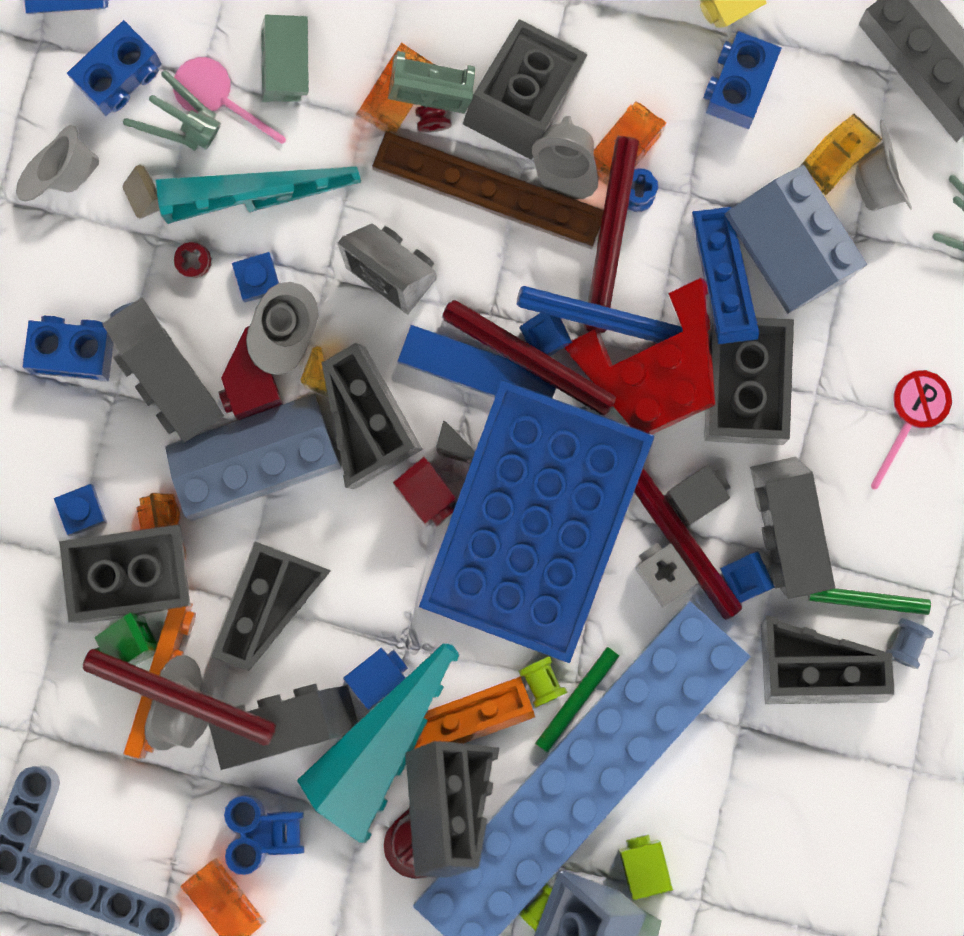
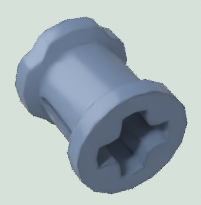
[886,618,934,670]

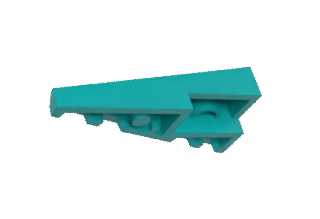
[155,166,362,224]
[297,643,460,843]

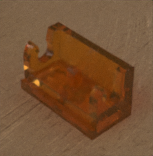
[356,42,435,133]
[594,101,667,186]
[180,858,266,936]

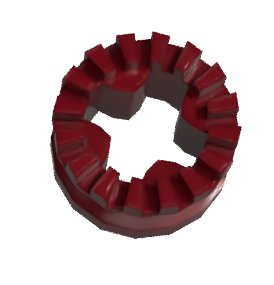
[415,106,452,132]
[173,242,212,278]

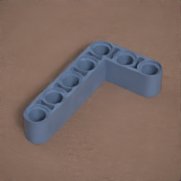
[0,765,181,936]

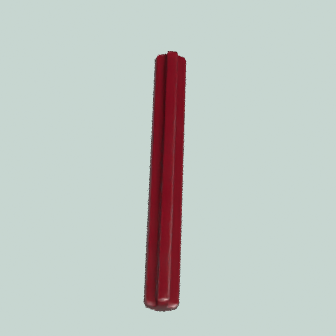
[583,136,639,333]
[442,300,616,416]
[634,467,742,620]
[82,649,276,746]

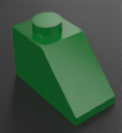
[94,613,158,666]

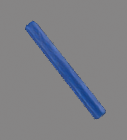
[516,286,683,343]

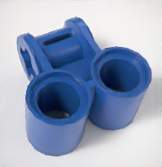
[224,795,305,875]

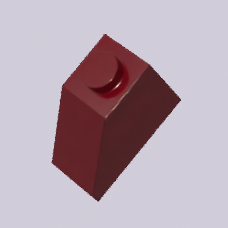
[218,326,283,420]
[392,457,457,527]

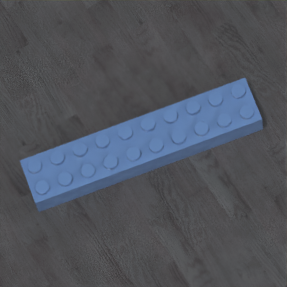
[413,601,751,936]

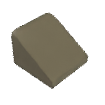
[122,164,160,219]

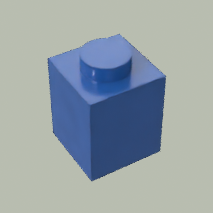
[343,647,408,710]

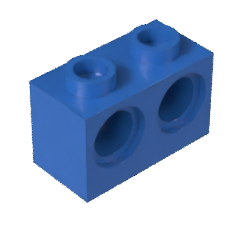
[67,20,162,117]
[703,31,782,130]
[22,315,114,381]

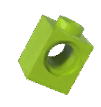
[619,834,673,901]

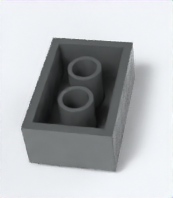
[704,317,794,445]

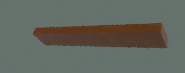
[372,131,603,250]

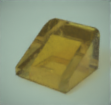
[300,346,328,397]

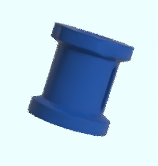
[628,168,658,212]

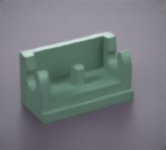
[261,14,309,102]
[388,51,476,114]

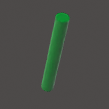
[808,588,931,615]
[535,647,620,753]

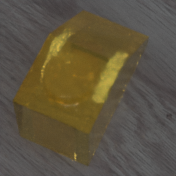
[799,113,882,196]

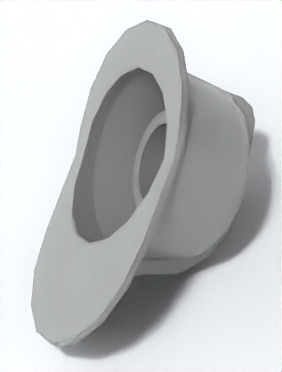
[532,116,599,200]
[855,120,913,211]
[16,125,99,202]
[246,282,319,375]
[145,655,208,751]

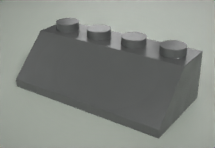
[858,0,964,143]

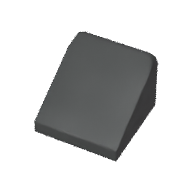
[436,420,475,464]

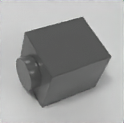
[665,465,731,528]

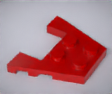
[564,278,715,435]

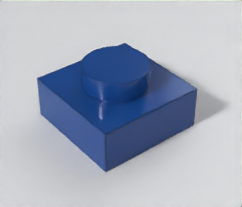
[232,252,279,303]
[519,313,572,356]
[53,484,107,536]
[720,551,775,603]

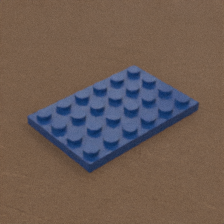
[419,379,655,663]

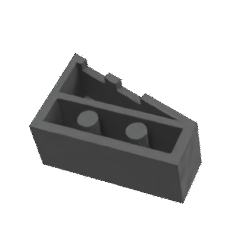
[102,297,224,443]
[322,343,423,489]
[750,456,835,599]
[210,541,332,671]
[761,615,895,705]
[208,683,358,770]
[405,741,500,878]

